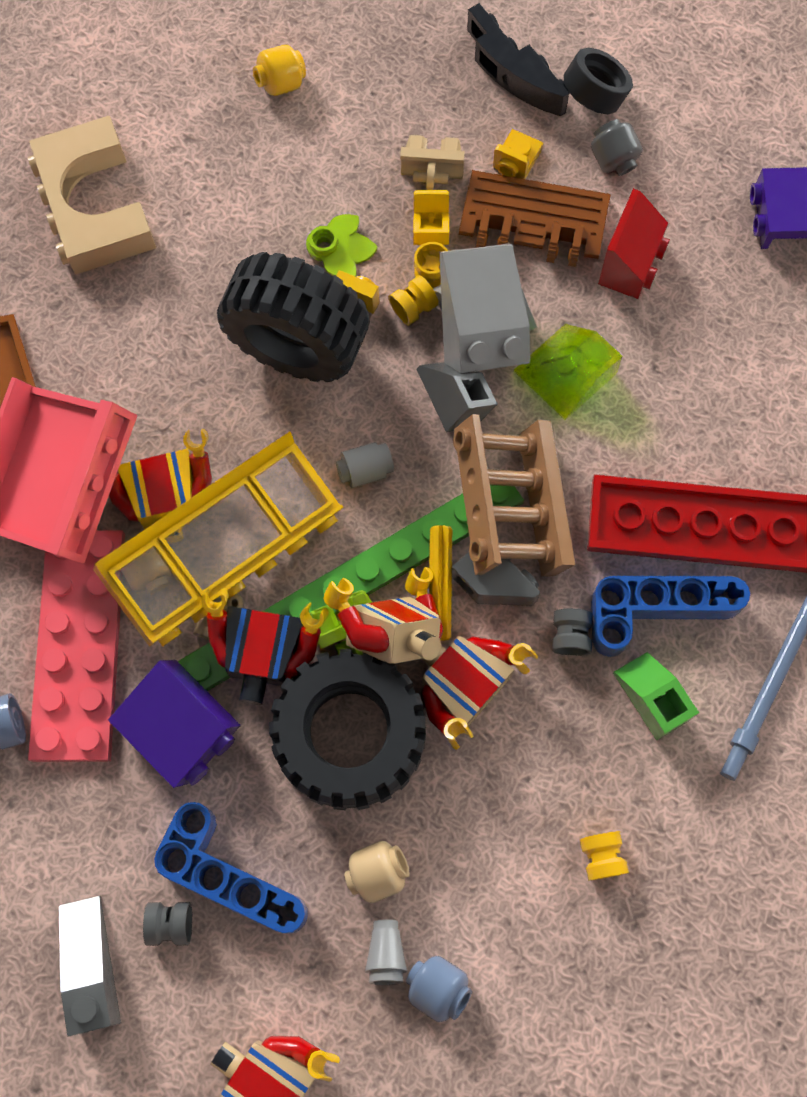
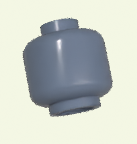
[406,956,472,1022]

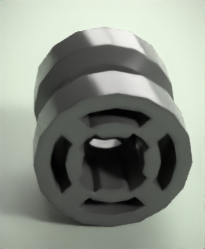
[552,608,593,656]
[143,902,193,946]

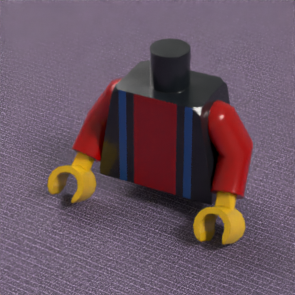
[201,588,329,705]

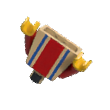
[323,567,443,664]
[421,636,538,750]
[210,1036,340,1097]

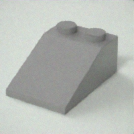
[440,244,530,373]

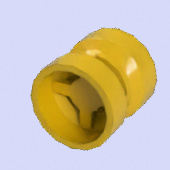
[414,242,448,289]
[388,275,439,326]
[579,831,629,881]

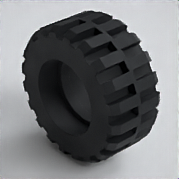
[217,252,370,382]
[269,649,426,811]

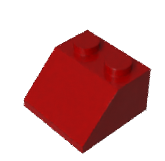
[598,188,670,299]

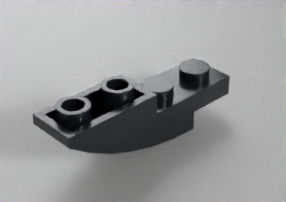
[467,3,569,116]

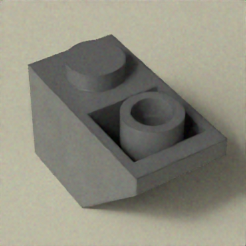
[416,362,498,432]
[452,552,540,606]

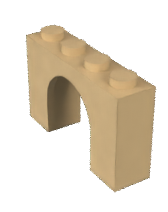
[28,115,156,275]

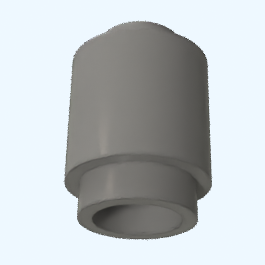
[336,442,394,488]

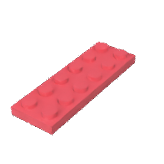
[28,530,125,762]

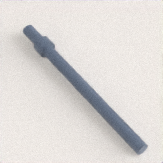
[720,596,807,781]

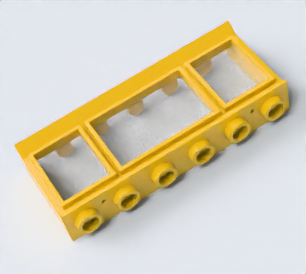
[93,431,344,647]

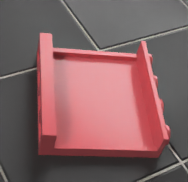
[0,377,138,564]

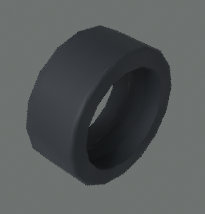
[563,47,633,115]

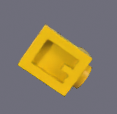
[493,129,543,179]

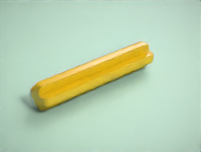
[429,525,453,641]

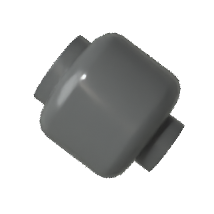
[591,119,643,176]

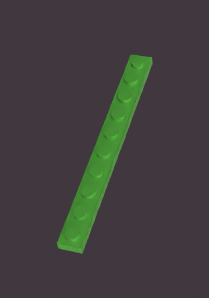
[178,469,524,691]

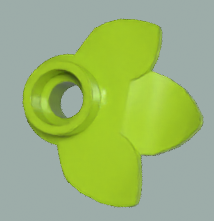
[306,214,377,277]

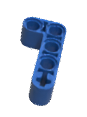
[591,576,751,657]
[154,802,308,934]

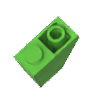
[613,652,699,741]

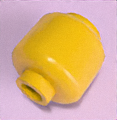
[253,45,306,96]

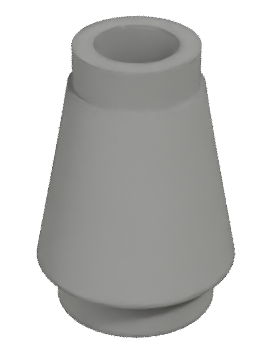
[365,920,407,985]

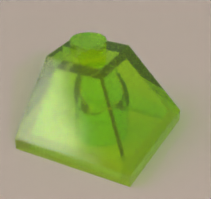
[514,324,623,420]

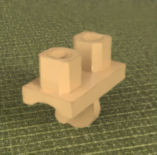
[400,135,465,190]

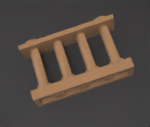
[453,414,575,577]

